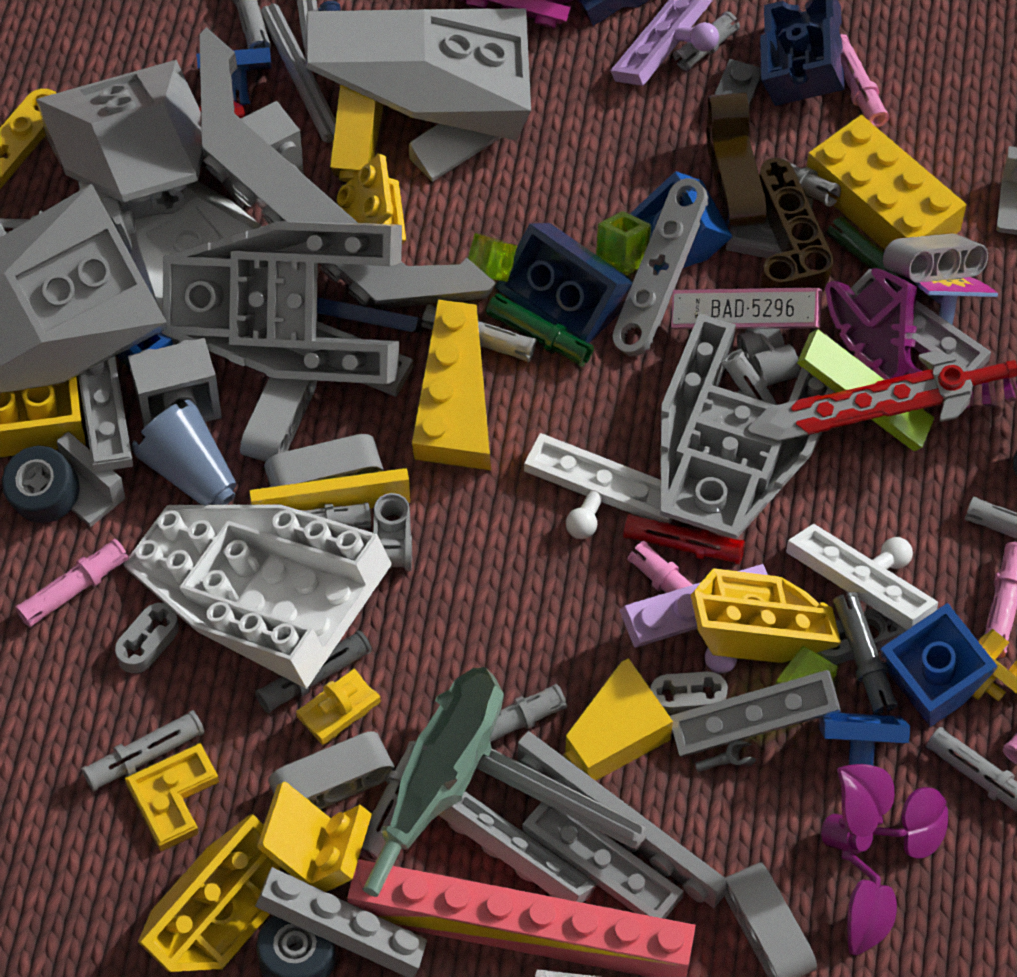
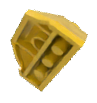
[690,568,841,663]
[138,814,280,972]

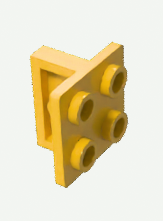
[337,153,406,244]

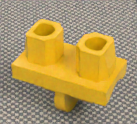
[972,629,1017,702]
[296,668,381,745]

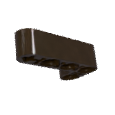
[706,92,766,227]
[759,158,833,292]

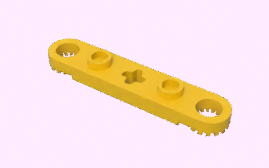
[0,89,56,189]

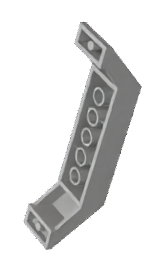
[200,27,495,309]

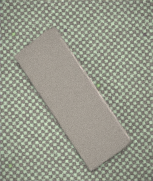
[409,124,501,182]

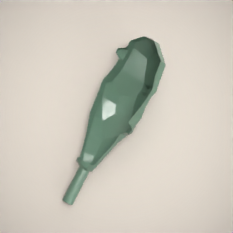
[363,667,504,897]

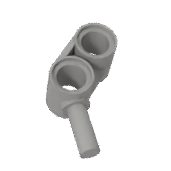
[737,329,800,387]

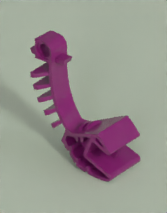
[825,268,1017,408]

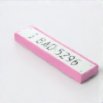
[671,288,822,330]

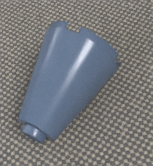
[131,399,237,506]

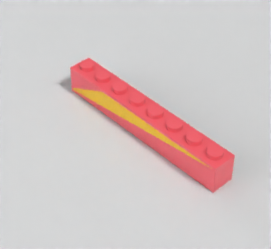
[347,859,696,977]

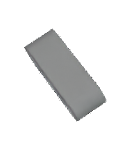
[883,233,988,283]
[240,377,317,462]
[264,434,384,487]
[268,732,396,809]
[724,862,817,977]

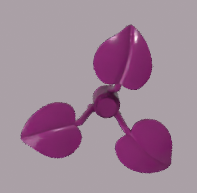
[821,764,948,955]

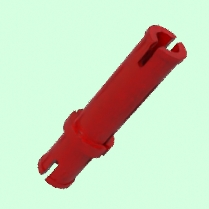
[623,514,745,565]

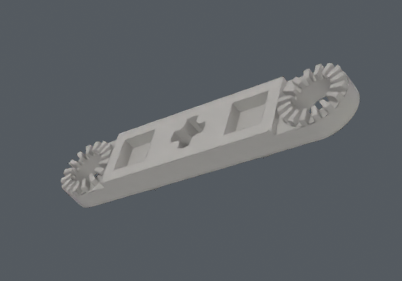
[613,178,709,357]

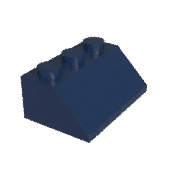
[495,223,633,343]

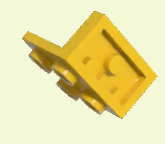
[257,782,372,892]

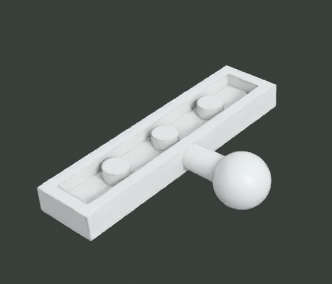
[524,433,672,539]
[786,524,938,630]

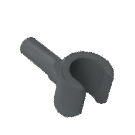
[695,740,756,772]

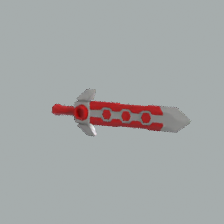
[748,351,1017,441]

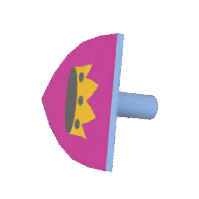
[915,277,998,325]

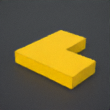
[125,743,219,852]

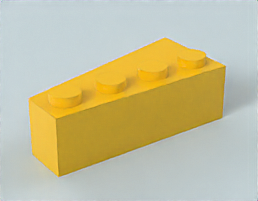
[412,300,491,470]

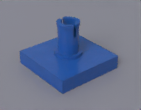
[196,47,272,105]
[818,712,910,766]

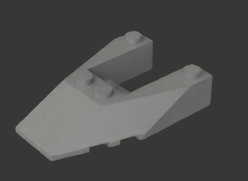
[162,221,402,384]
[660,313,836,539]

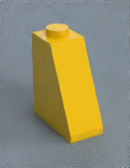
[330,84,383,182]
[563,658,673,781]

